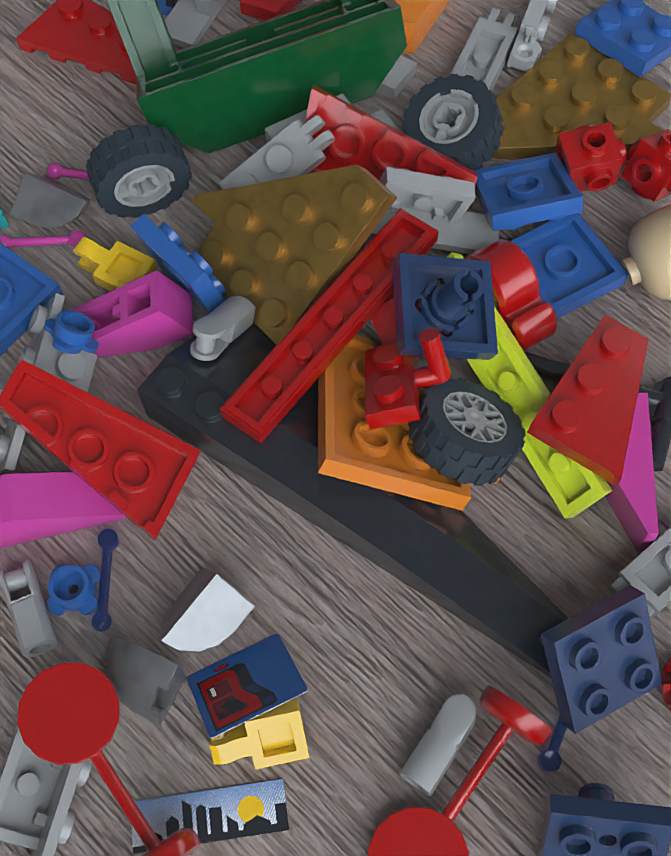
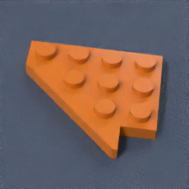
[318,335,500,511]

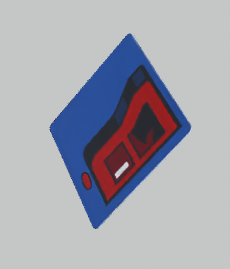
[187,634,308,738]

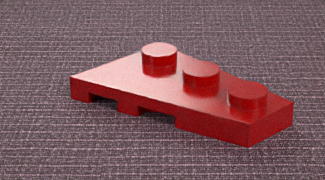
[527,315,649,486]

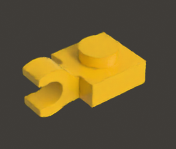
[73,237,158,291]
[209,699,309,769]

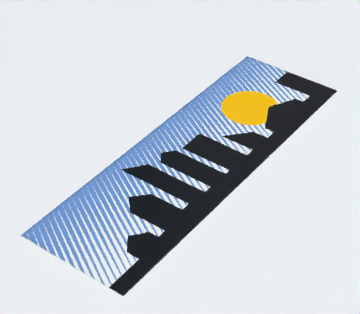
[131,779,289,854]

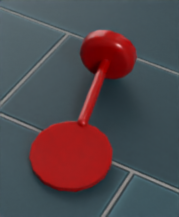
[17,663,202,856]
[368,685,553,856]

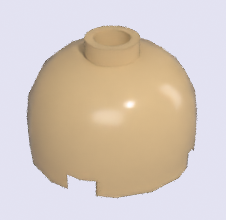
[622,203,671,300]

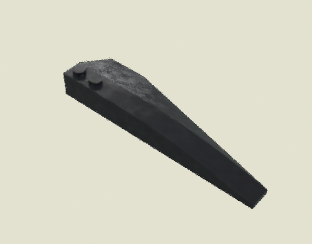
[137,323,569,678]

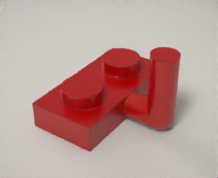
[365,328,451,430]

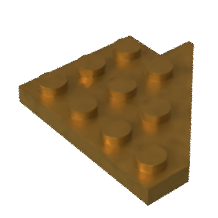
[492,31,671,159]
[192,165,397,345]

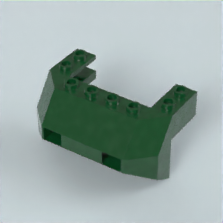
[107,0,407,154]

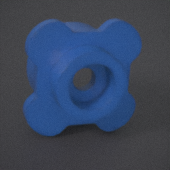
[44,310,99,354]
[47,564,101,616]

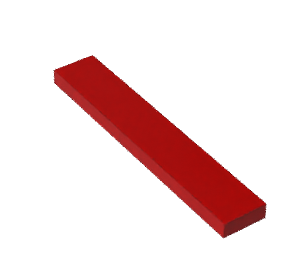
[220,208,438,444]

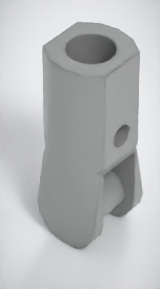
[190,295,255,361]
[0,559,58,657]
[400,694,476,797]

